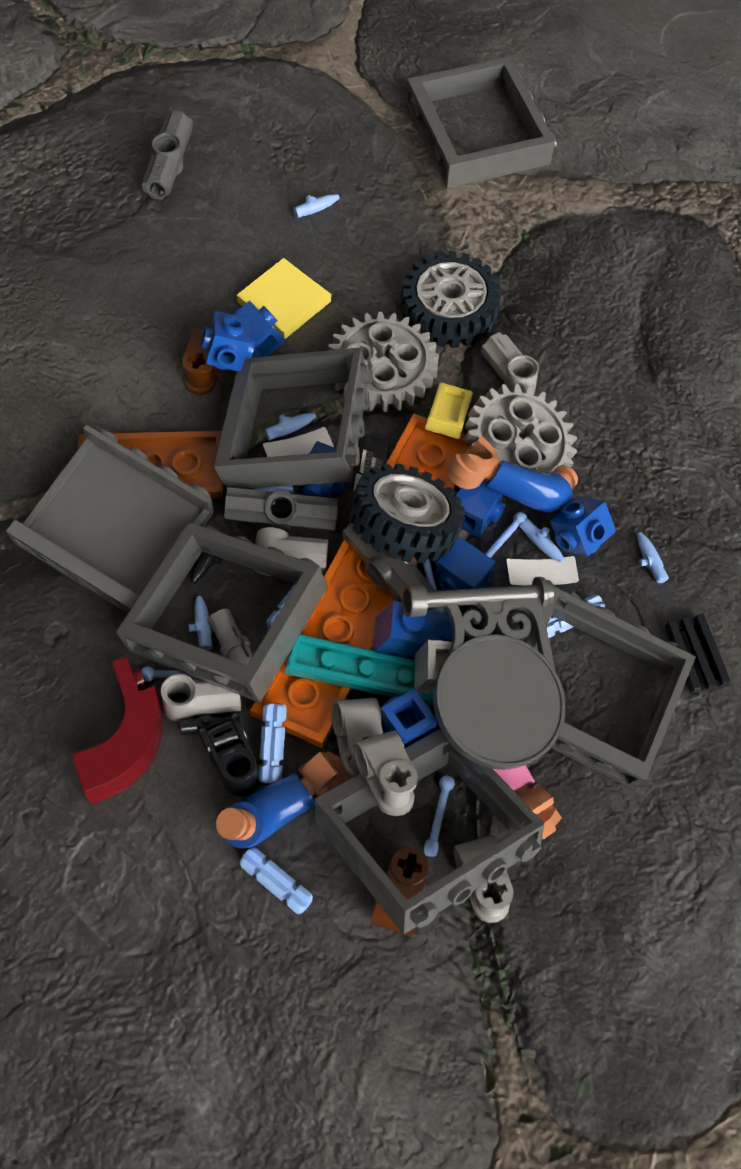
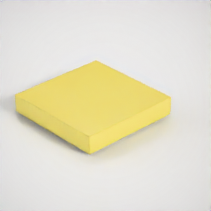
[237,258,331,339]

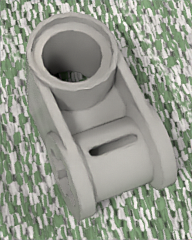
[332,698,383,778]
[353,730,418,816]
[453,835,514,923]

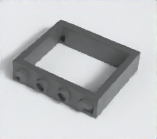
[406,57,557,189]
[214,347,373,490]
[116,522,328,703]
[525,586,696,790]
[315,729,545,935]

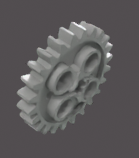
[328,312,439,412]
[463,383,577,473]

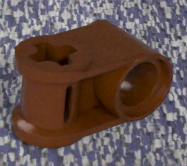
[182,327,220,395]
[371,847,429,937]

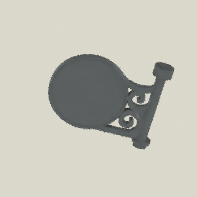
[402,577,566,770]

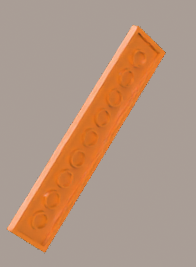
[250,413,472,748]

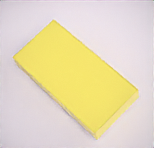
[425,383,473,439]

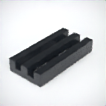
[665,613,731,694]

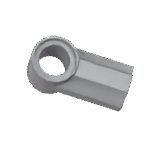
[481,332,539,394]
[255,527,328,576]
[161,674,241,722]

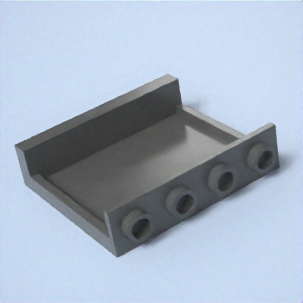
[6,424,214,614]

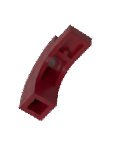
[72,657,163,804]

